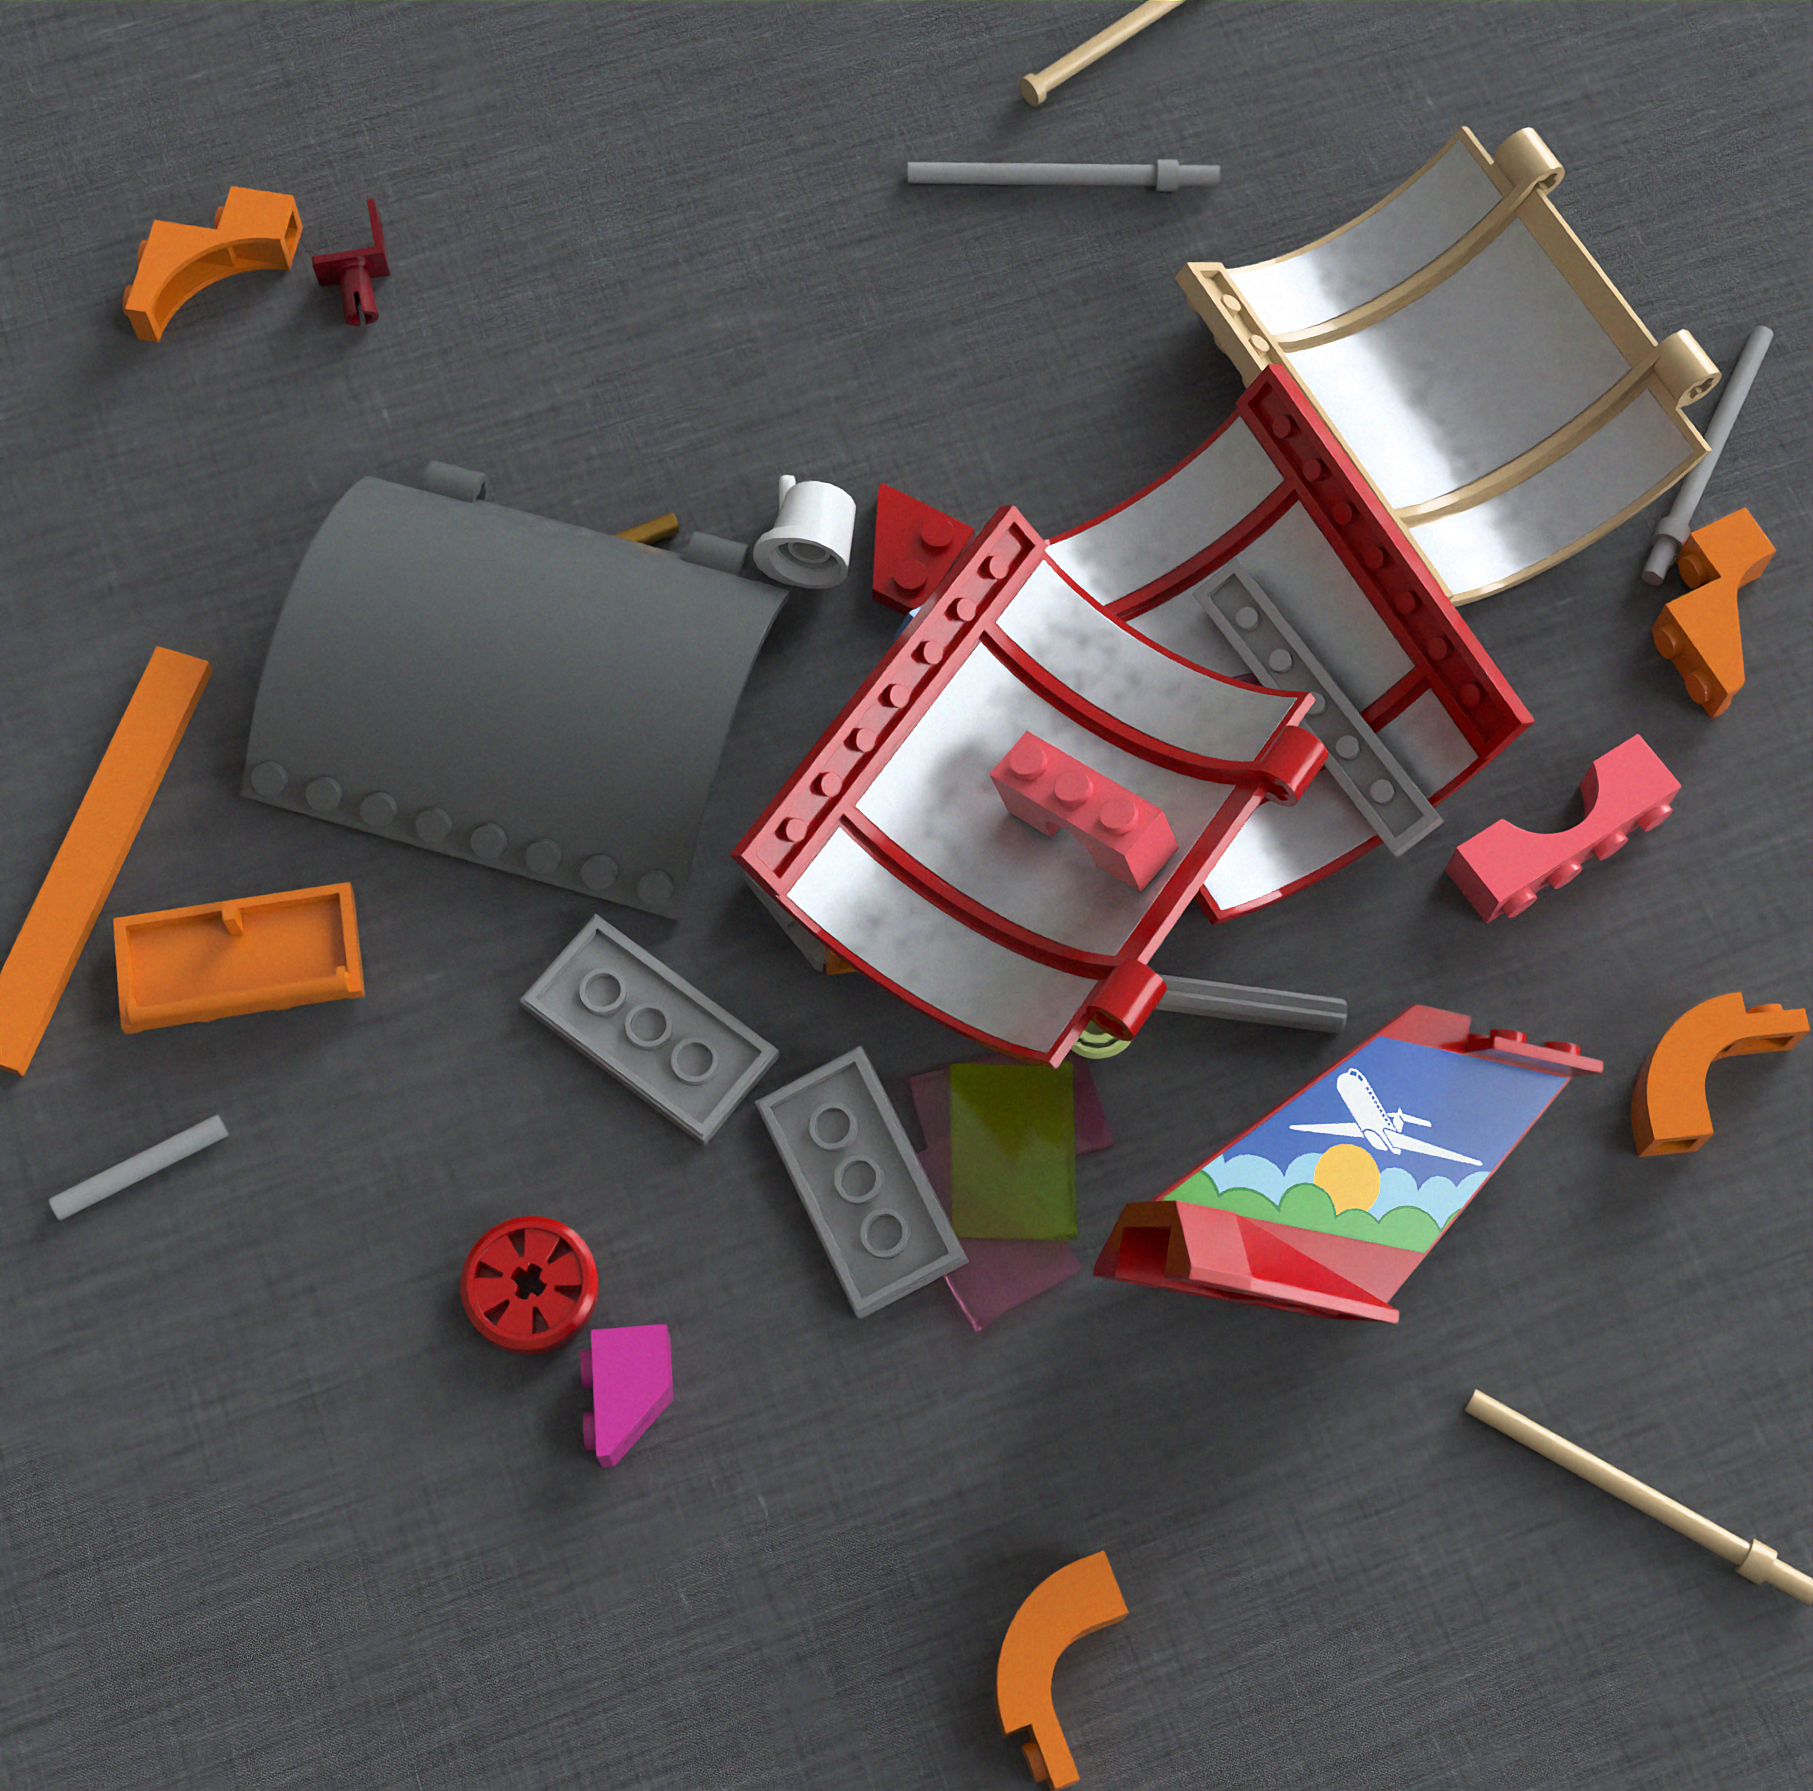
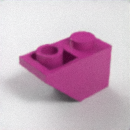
[580,1324,674,1468]

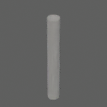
[49,1114,229,1221]

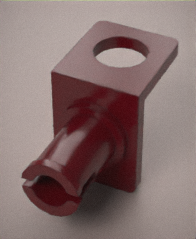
[311,198,391,326]

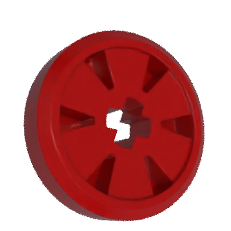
[460,1216,599,1355]

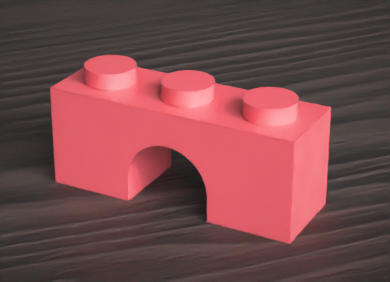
[989,731,1179,892]

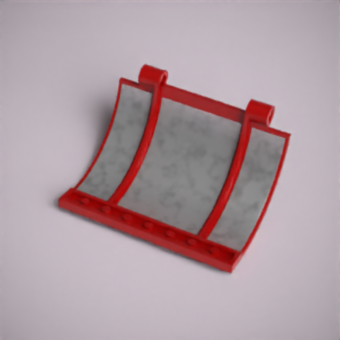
[1044,364,1535,926]
[729,505,1329,1069]

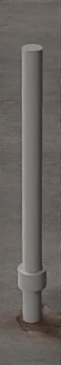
[908,159,1220,192]
[1641,326,1773,585]

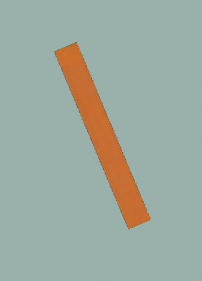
[0,646,213,1077]

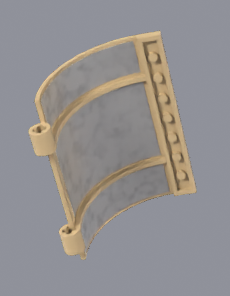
[1174,126,1722,607]

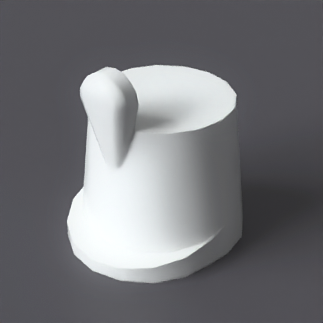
[753,475,856,589]

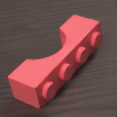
[1445,734,1682,924]

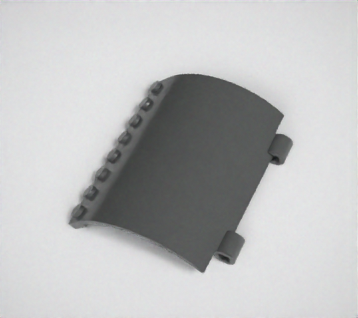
[241,460,790,920]

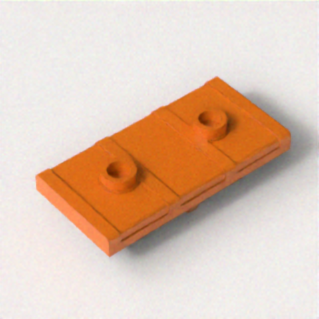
[113,882,365,1035]

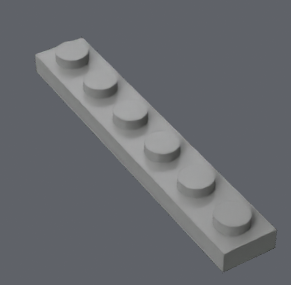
[1192,558,1444,858]

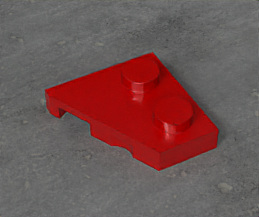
[872,483,975,616]

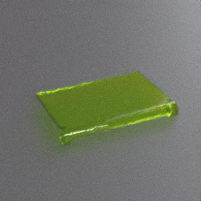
[950,1061,1078,1241]

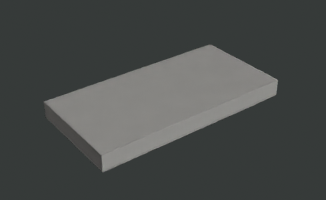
[519,914,779,1147]
[755,1046,969,1319]

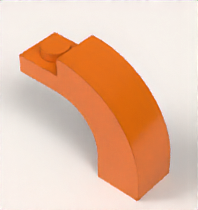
[1631,992,1810,1157]
[994,1550,1129,1791]

